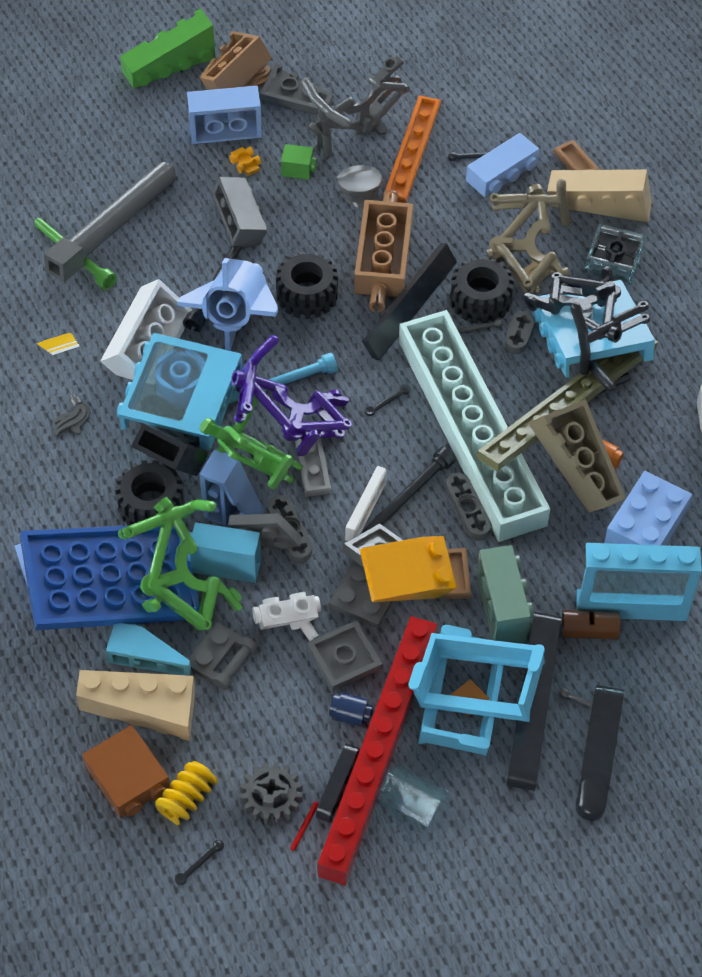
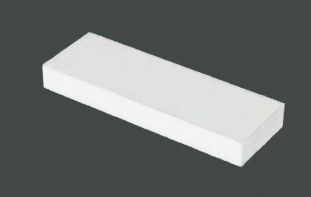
[345,466,387,541]

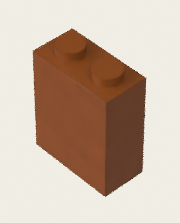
[82,725,170,819]

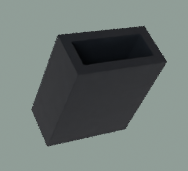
[131,423,209,476]

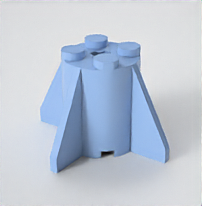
[177,258,278,351]

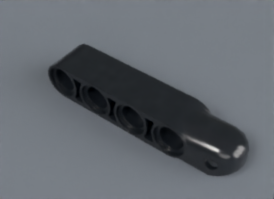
[576,684,625,821]

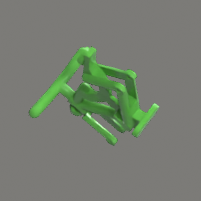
[200,396,303,490]
[118,497,243,630]

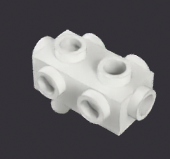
[252,592,321,641]

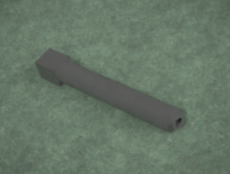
[44,162,176,282]

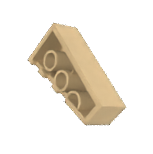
[547,169,652,222]
[76,670,195,741]

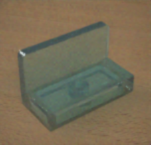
[378,766,450,827]

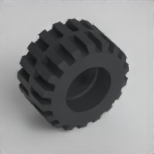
[276,252,338,319]
[450,257,514,324]
[115,460,184,526]

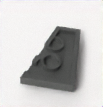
[260,63,333,115]

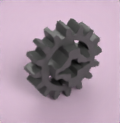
[240,762,303,825]

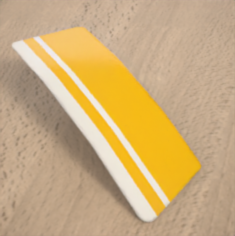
[37,333,79,355]

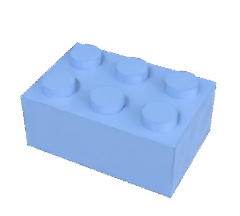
[187,86,262,144]
[604,470,692,546]

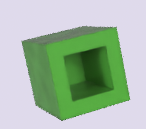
[281,144,317,179]

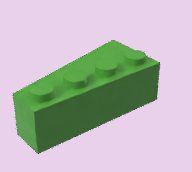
[120,8,215,88]

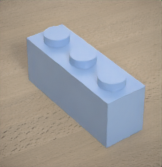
[466,133,539,197]

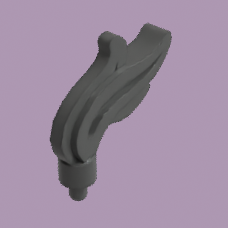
[54,394,91,438]

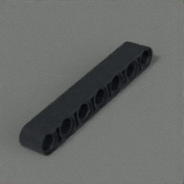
[506,612,562,791]

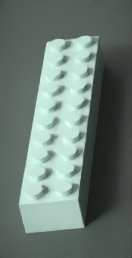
[399,310,550,542]

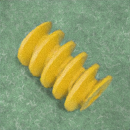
[155,761,218,825]

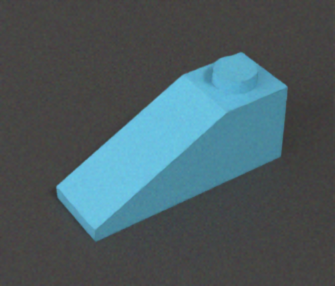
[106,623,191,676]

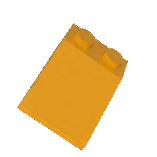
[360,536,457,602]

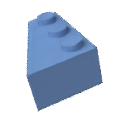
[199,450,265,528]

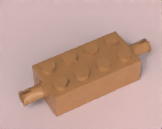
[354,190,413,312]

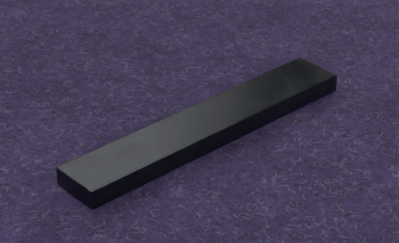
[362,243,457,360]

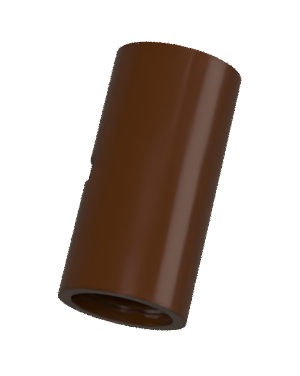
[562,610,620,640]

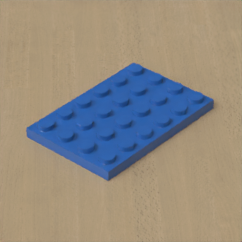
[20,525,200,630]

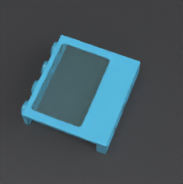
[117,333,243,451]
[576,543,702,621]

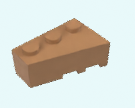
[200,31,272,90]

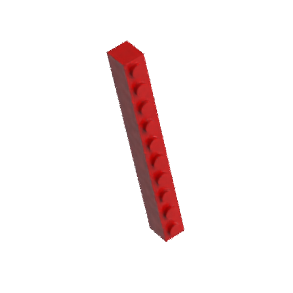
[317,616,437,886]

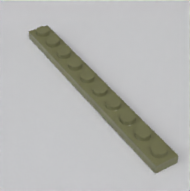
[477,340,658,471]

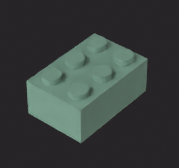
[476,545,534,644]

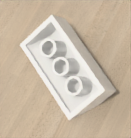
[101,279,192,386]

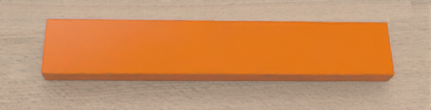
[384,95,441,203]

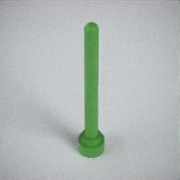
[34,218,117,291]

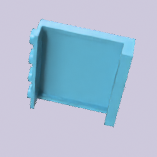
[532,280,655,378]

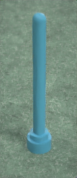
[229,353,338,404]

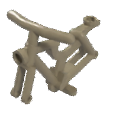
[486,179,571,295]

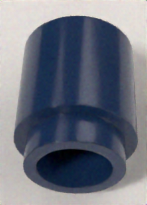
[329,693,373,727]

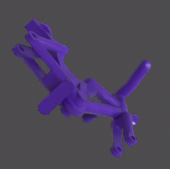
[231,335,352,456]

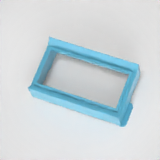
[418,625,503,756]
[409,633,545,722]

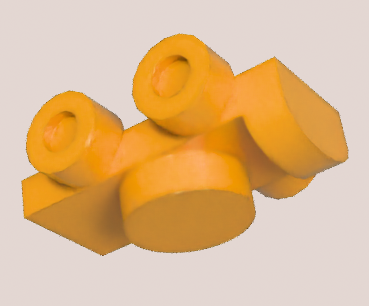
[229,147,261,176]

